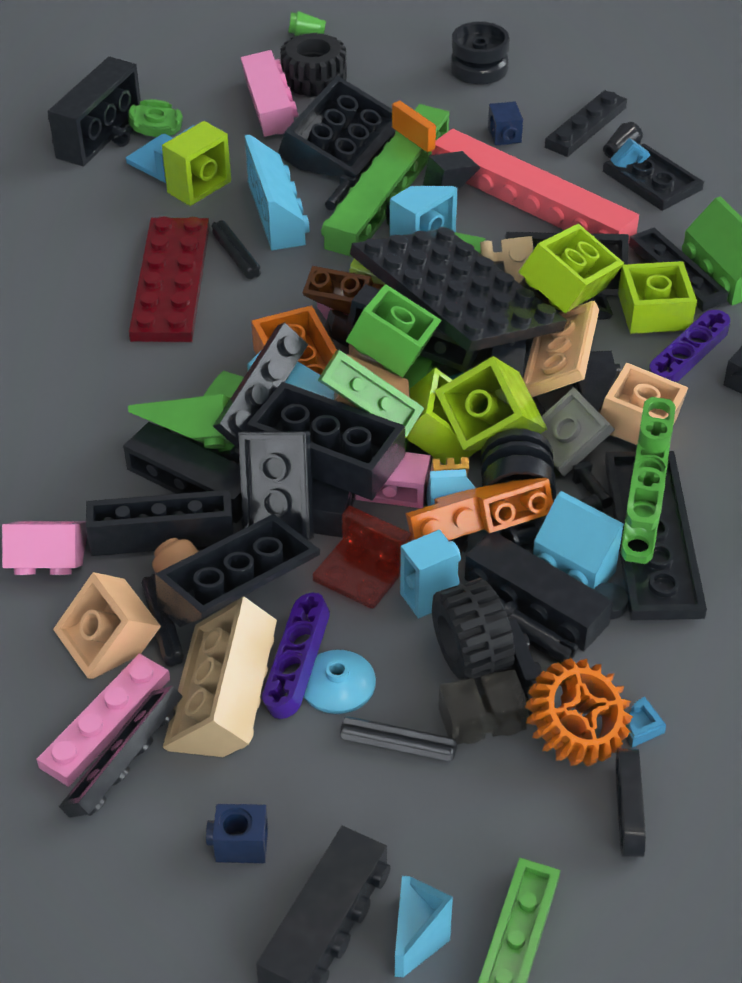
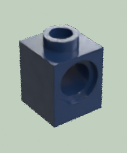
[488,101,523,145]
[206,804,268,863]

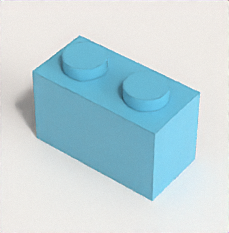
[400,529,461,619]

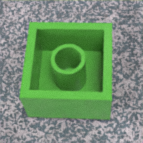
[346,284,441,378]

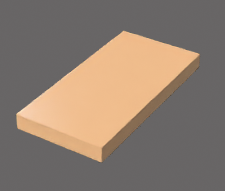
[523,301,599,397]

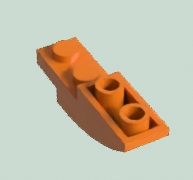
[406,478,553,541]

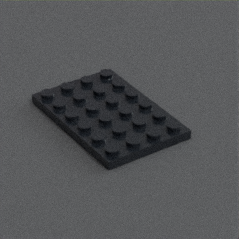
[350,227,567,352]

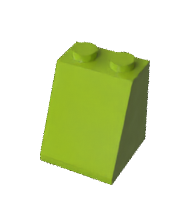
[435,356,548,451]

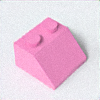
[2,521,87,575]

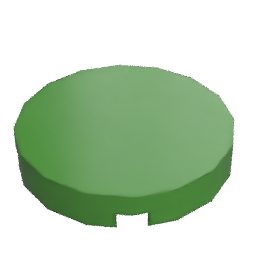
[128,99,183,137]

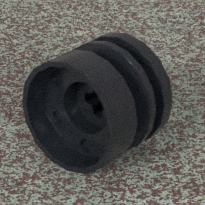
[481,429,557,502]

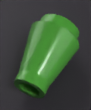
[288,11,326,36]

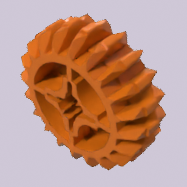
[524,658,633,766]

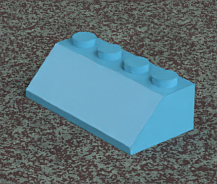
[244,135,310,251]

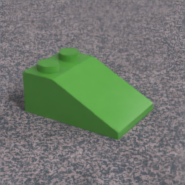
[128,394,234,454]

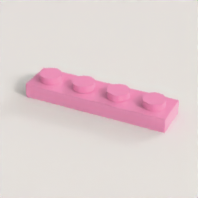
[36,653,170,787]

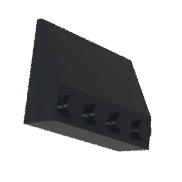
[278,75,396,178]

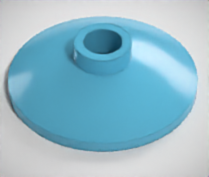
[304,650,376,714]

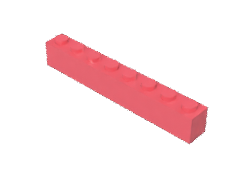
[431,128,639,244]

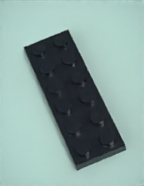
[605,451,707,620]

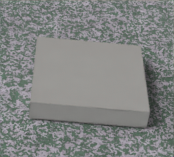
[541,387,615,476]

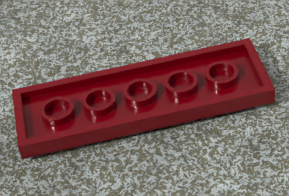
[129,216,210,342]

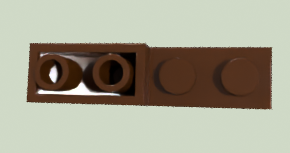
[302,266,384,315]

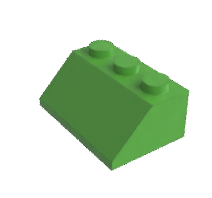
[682,196,742,306]

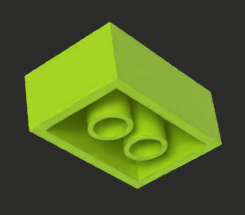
[518,224,624,314]

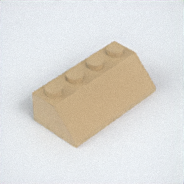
[163,596,277,757]

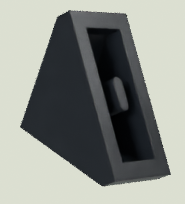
[423,151,480,191]

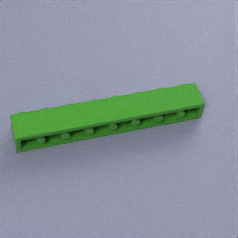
[321,104,449,257]

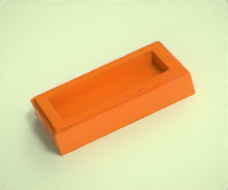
[392,100,436,153]

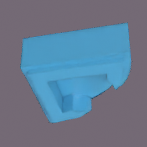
[610,138,650,168]
[626,697,666,748]

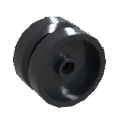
[451,21,510,84]

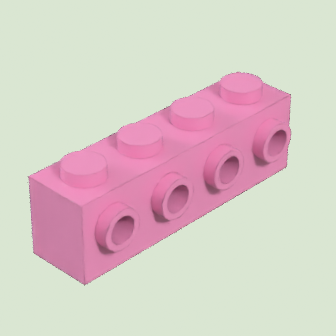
[241,50,298,137]

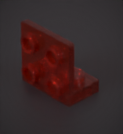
[313,506,412,609]

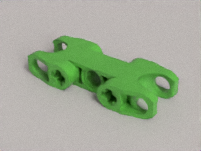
[620,397,676,564]

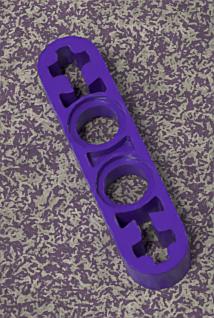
[649,310,730,383]
[262,592,330,719]

